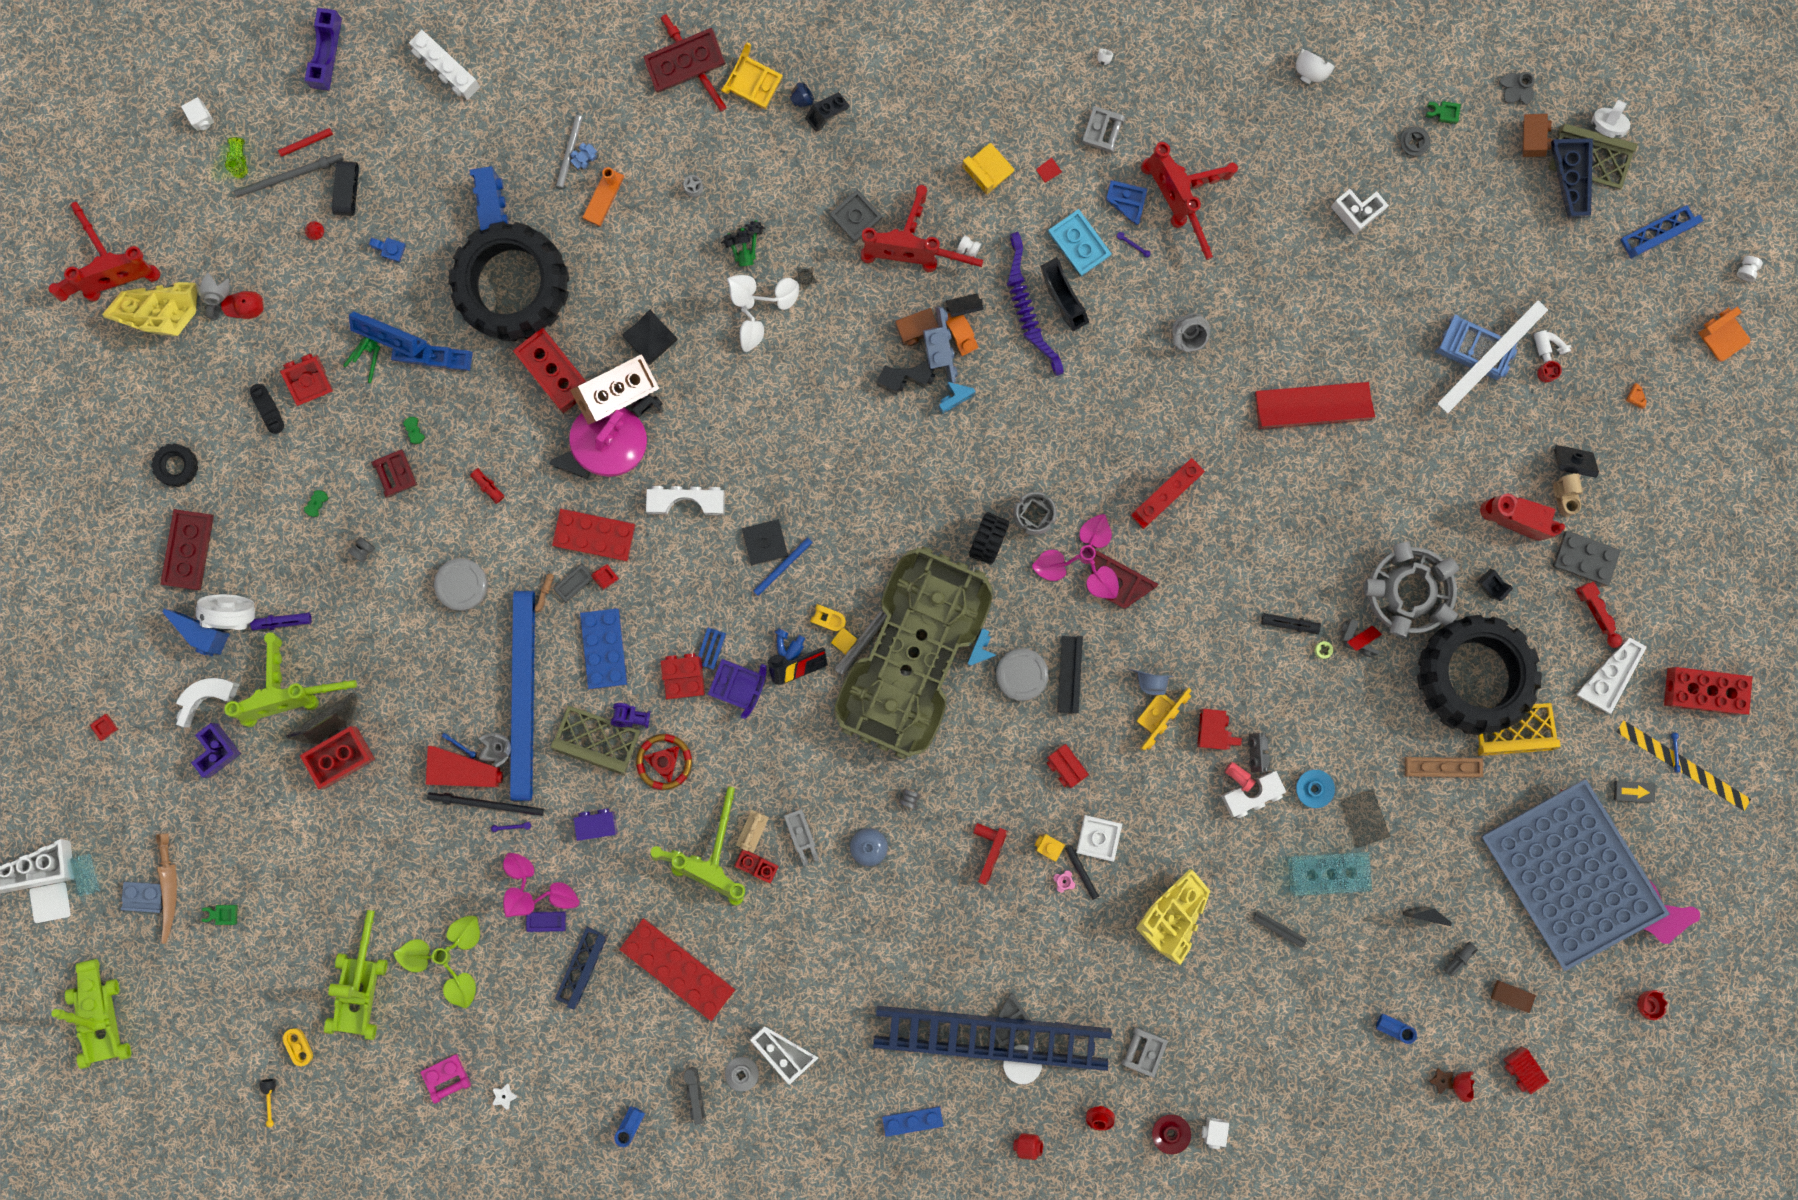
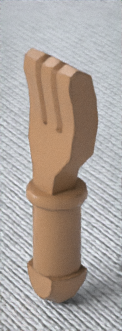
[535,573,554,613]

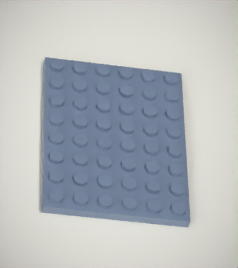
[1482,778,1670,971]

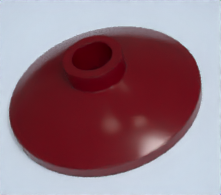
[1152,1114,1191,1155]

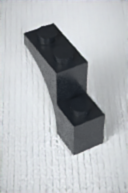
[1040,257,1089,331]
[876,359,940,395]

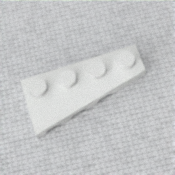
[1575,638,1647,714]

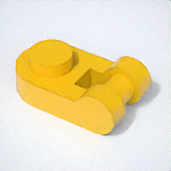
[810,604,846,632]

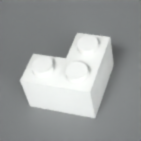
[1331,189,1389,235]

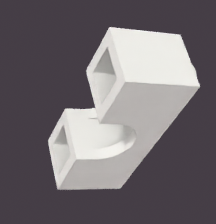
[1221,771,1286,818]

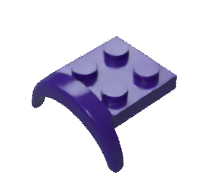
[708,659,767,719]

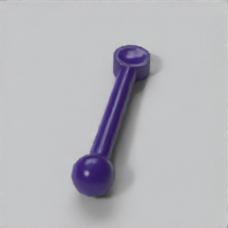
[1117,232,1151,258]
[491,822,532,832]

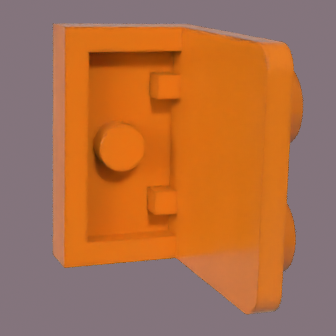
[1698,306,1750,362]

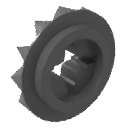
[1400,126,1430,157]

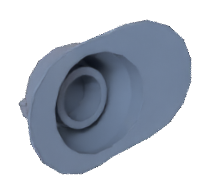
[1128,669,1174,695]

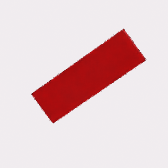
[1347,626,1382,651]

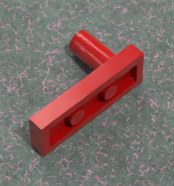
[973,823,1008,885]

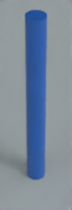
[753,537,813,596]

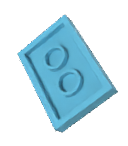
[1048,209,1112,277]

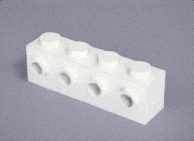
[409,30,480,100]

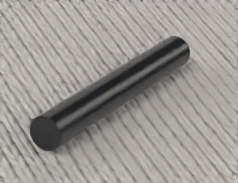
[1065,845,1099,900]

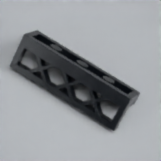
[1057,636,1083,714]

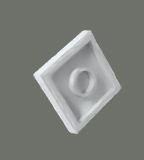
[1076,815,1122,862]

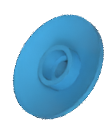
[1296,770,1335,808]

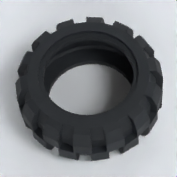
[449,221,569,341]
[1417,615,1542,735]

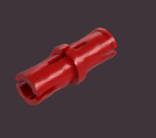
[470,468,505,504]

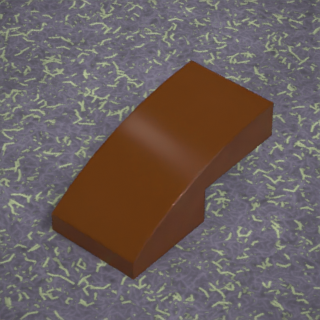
[1491,980,1536,1013]

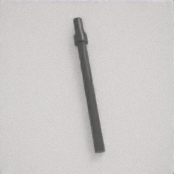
[234,153,344,197]

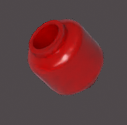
[1013,1133,1043,1160]

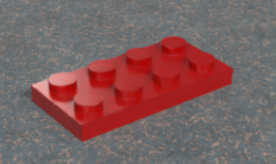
[552,509,636,562]

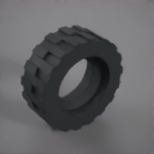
[151,443,198,487]

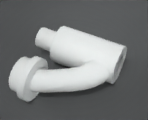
[1533,330,1571,363]

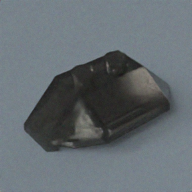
[285,693,358,744]

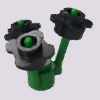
[720,220,766,266]

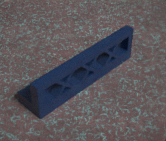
[555,926,609,1010]

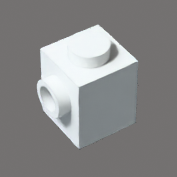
[1201,1117,1229,1149]

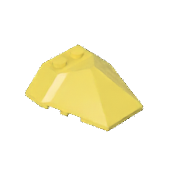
[102,282,197,336]
[1136,869,1210,965]

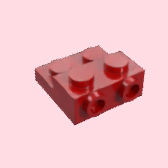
[280,353,333,406]
[661,653,705,699]

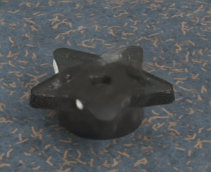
[794,267,818,290]

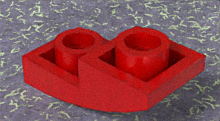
[734,849,779,884]

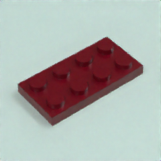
[643,27,726,93]
[160,509,214,591]

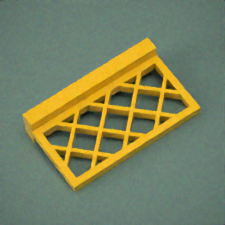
[1478,703,1561,756]

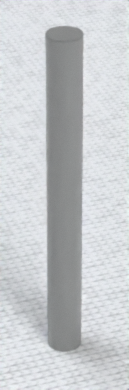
[556,115,583,189]

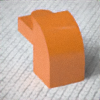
[946,313,979,356]

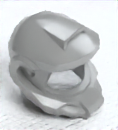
[1172,313,1210,353]

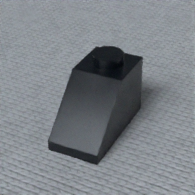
[549,451,590,480]

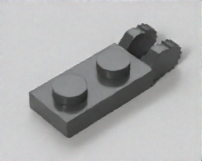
[684,1067,706,1125]

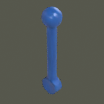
[1671,732,1681,773]
[442,733,476,759]

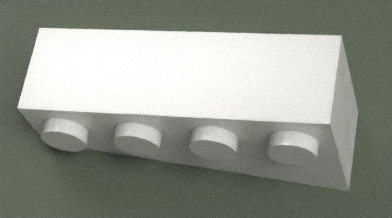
[0,839,74,894]

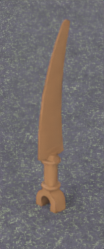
[155,833,177,944]

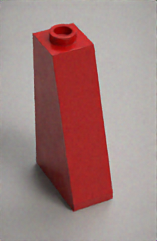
[426,746,503,787]

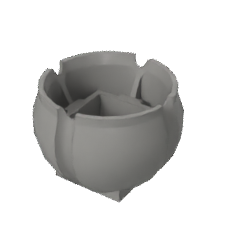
[1013,491,1057,535]

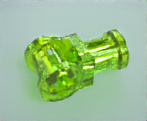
[225,137,248,179]

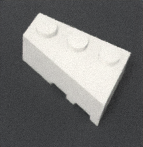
[749,1026,818,1085]

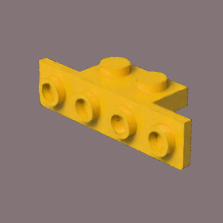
[1136,688,1192,751]

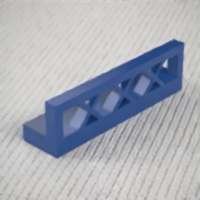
[1620,205,1704,259]
[349,311,427,357]

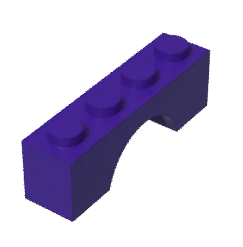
[305,8,342,91]

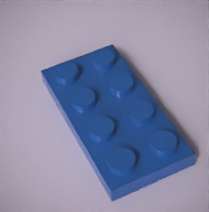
[580,608,628,689]

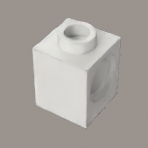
[181,97,214,131]

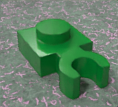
[1425,101,1461,124]
[201,905,238,925]

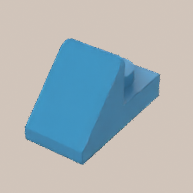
[939,382,976,414]
[967,628,996,666]

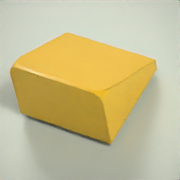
[831,628,858,655]

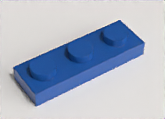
[882,1106,944,1137]

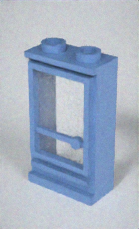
[1435,314,1517,380]

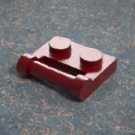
[371,449,418,498]

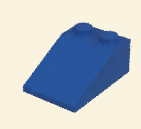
[163,609,230,656]

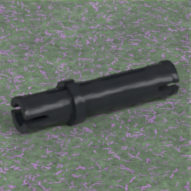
[1261,613,1321,635]

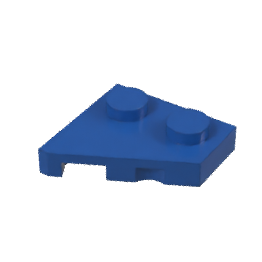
[1106,180,1147,225]

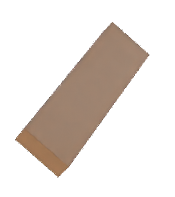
[1405,757,1483,777]

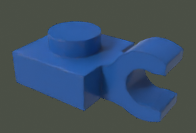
[369,238,406,263]

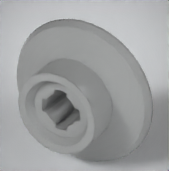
[725,1057,759,1092]

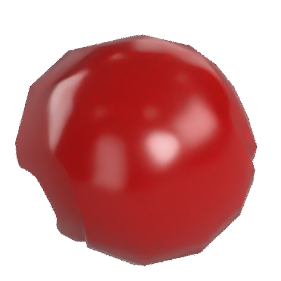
[1637,990,1668,1021]
[1453,1071,1475,1103]

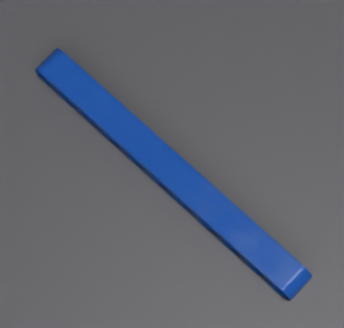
[510,591,535,801]

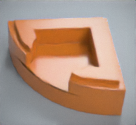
[1626,383,1647,409]

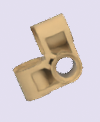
[1553,474,1583,517]

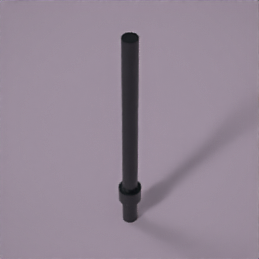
[427,792,544,816]

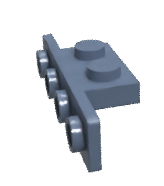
[923,306,958,383]

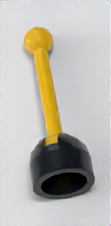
[259,1079,276,1128]

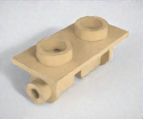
[736,810,769,853]

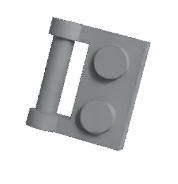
[1082,106,1125,153]
[1121,1027,1168,1077]

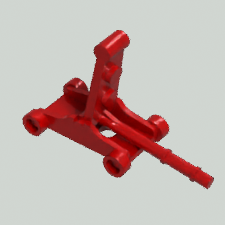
[1141,142,1238,260]
[861,185,984,272]

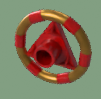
[636,734,692,790]

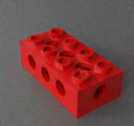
[513,328,586,414]
[1664,667,1753,715]

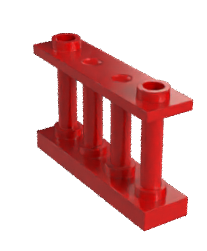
[1130,458,1205,529]

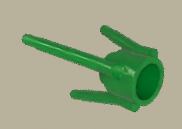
[343,337,381,384]

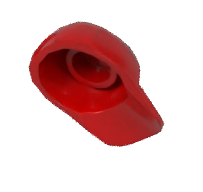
[221,291,264,319]

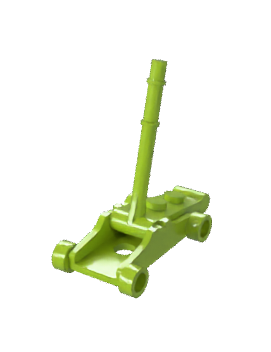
[650,787,745,906]
[51,959,131,1069]

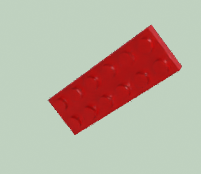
[619,918,736,1021]

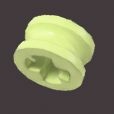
[1314,641,1333,659]

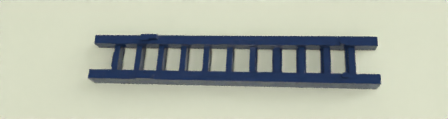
[873,1005,1112,1071]

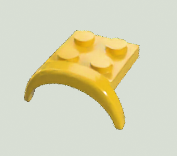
[721,42,783,110]

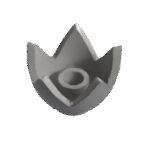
[195,273,230,305]
[478,732,511,767]

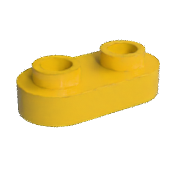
[283,1028,313,1067]

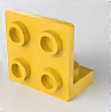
[962,143,1014,195]

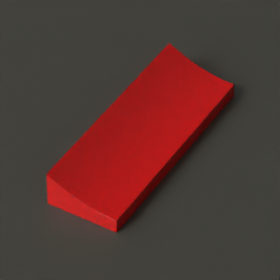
[1255,382,1376,429]

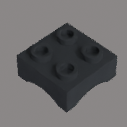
[622,309,677,365]

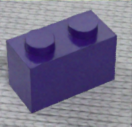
[574,808,618,841]

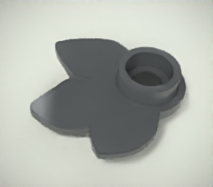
[1499,72,1535,105]

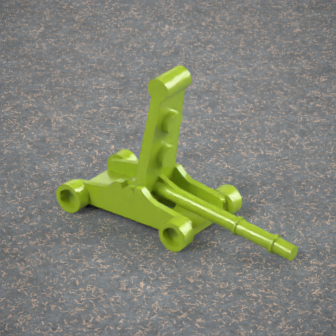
[224,632,357,728]
[324,910,388,1040]

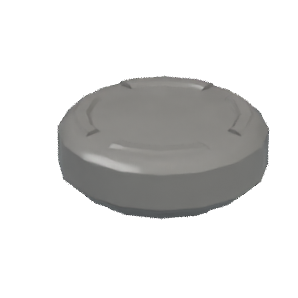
[434,558,488,611]
[996,648,1049,701]

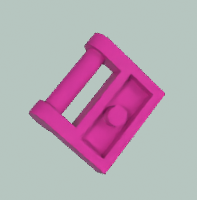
[420,1054,471,1104]

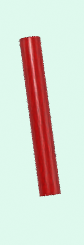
[278,128,334,157]

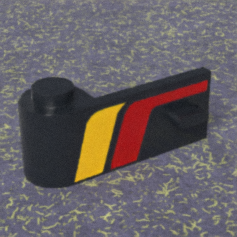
[768,647,828,685]

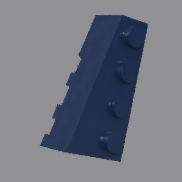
[1551,138,1593,218]

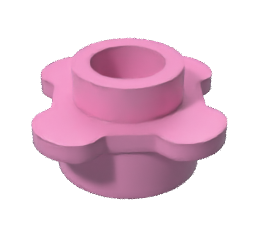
[1053,871,1075,893]

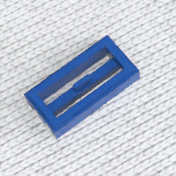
[698,627,726,670]

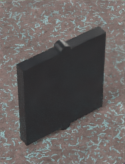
[945,293,984,317]

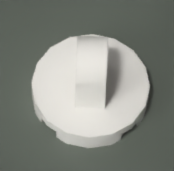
[1591,100,1631,138]

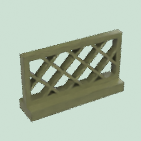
[1548,124,1638,189]
[551,706,641,776]

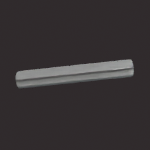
[835,611,887,675]

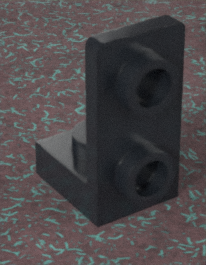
[805,92,850,132]

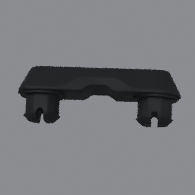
[250,384,284,434]

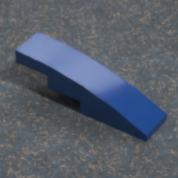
[391,344,473,371]

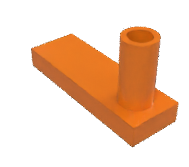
[582,167,624,227]

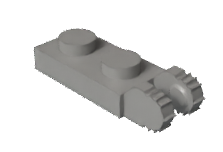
[784,809,819,866]

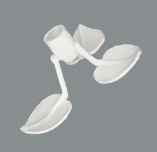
[727,275,799,352]

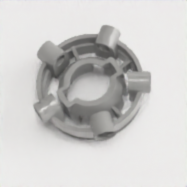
[1364,541,1459,638]

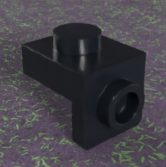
[632,394,664,417]
[1478,568,1513,601]

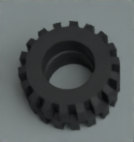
[969,512,1009,565]

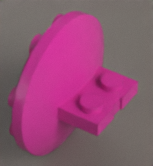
[569,408,647,477]

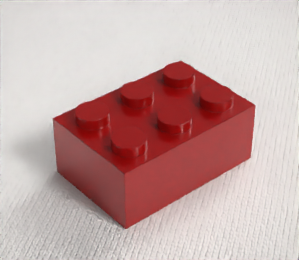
[300,726,376,789]

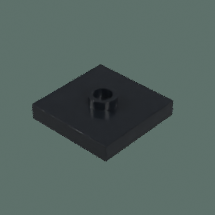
[1554,445,1599,478]
[742,519,788,566]

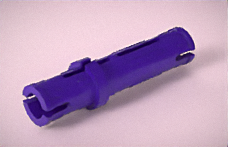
[250,612,312,631]

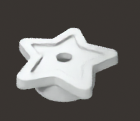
[493,1084,517,1110]

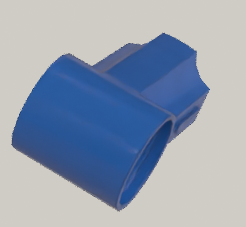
[1376,1013,1417,1044]
[614,1106,645,1147]

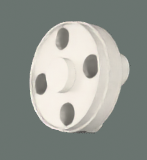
[196,594,255,630]

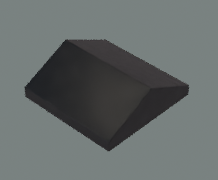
[1403,906,1452,926]

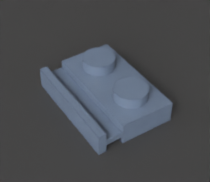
[121,881,162,913]

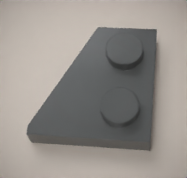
[995,993,1030,1047]

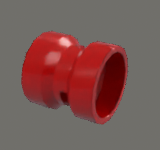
[1537,361,1562,383]

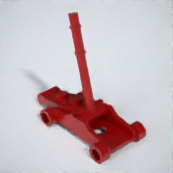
[48,202,160,302]

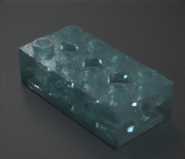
[1287,851,1372,896]

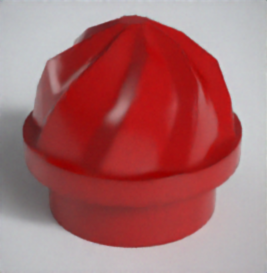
[305,221,324,240]

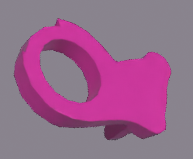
[1644,880,1700,944]

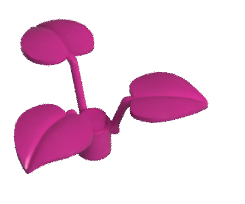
[1032,514,1119,599]
[503,853,579,918]

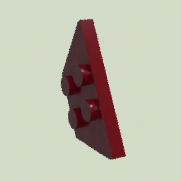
[1091,550,1159,609]

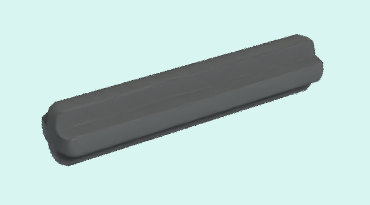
[1253,911,1307,948]

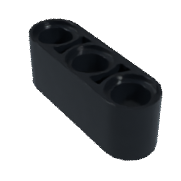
[332,161,359,216]

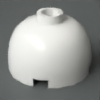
[1296,49,1335,84]

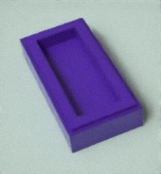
[526,911,566,932]

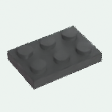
[1553,531,1621,586]

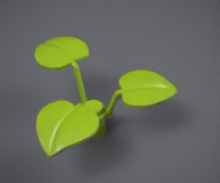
[393,916,480,1008]

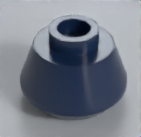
[790,82,814,108]

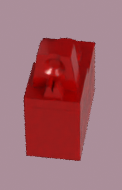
[1197,709,1242,750]

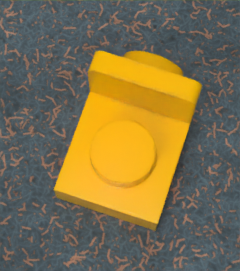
[1034,833,1065,862]

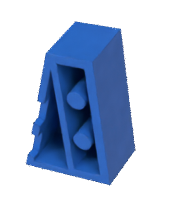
[469,166,509,231]

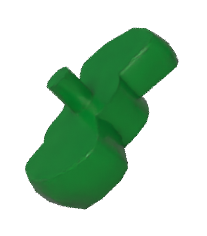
[403,417,425,444]
[304,490,329,517]

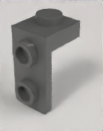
[1339,619,1380,657]

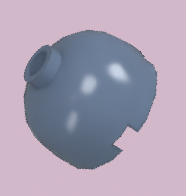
[850,828,888,867]

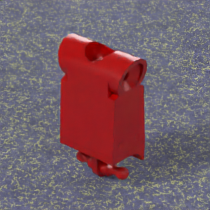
[1480,493,1565,541]

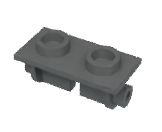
[1248,733,1270,772]

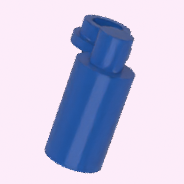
[774,628,806,661]

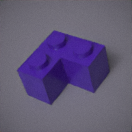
[191,723,241,778]

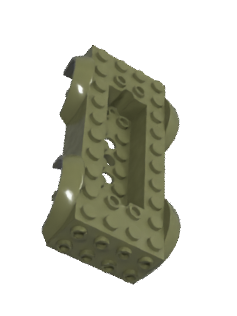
[834,546,993,760]

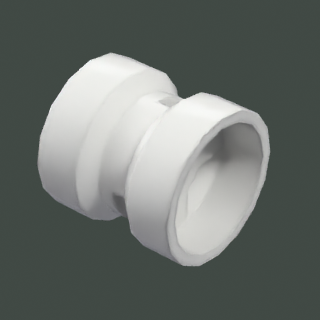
[956,235,982,257]
[1737,256,1763,282]

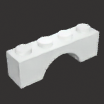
[646,486,725,515]

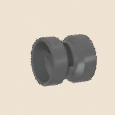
[348,537,375,563]

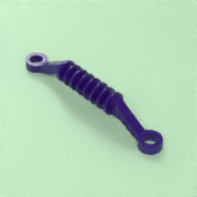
[1006,232,1064,376]

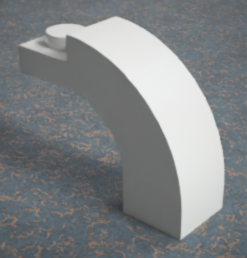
[176,678,240,728]

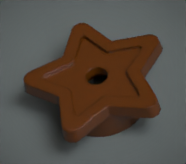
[1429,1068,1453,1094]

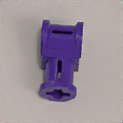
[610,703,651,728]

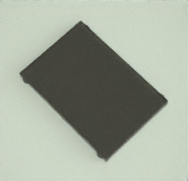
[1340,789,1390,848]

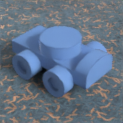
[570,143,597,170]

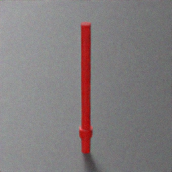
[660,14,727,112]

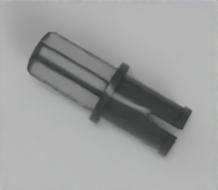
[1444,942,1478,977]

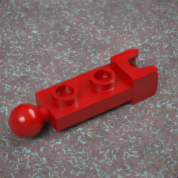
[1575,581,1623,648]

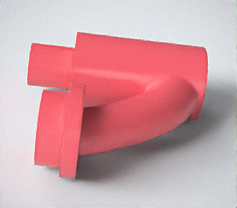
[1224,762,1256,792]

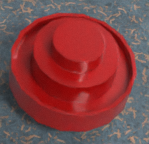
[1086,1106,1115,1131]

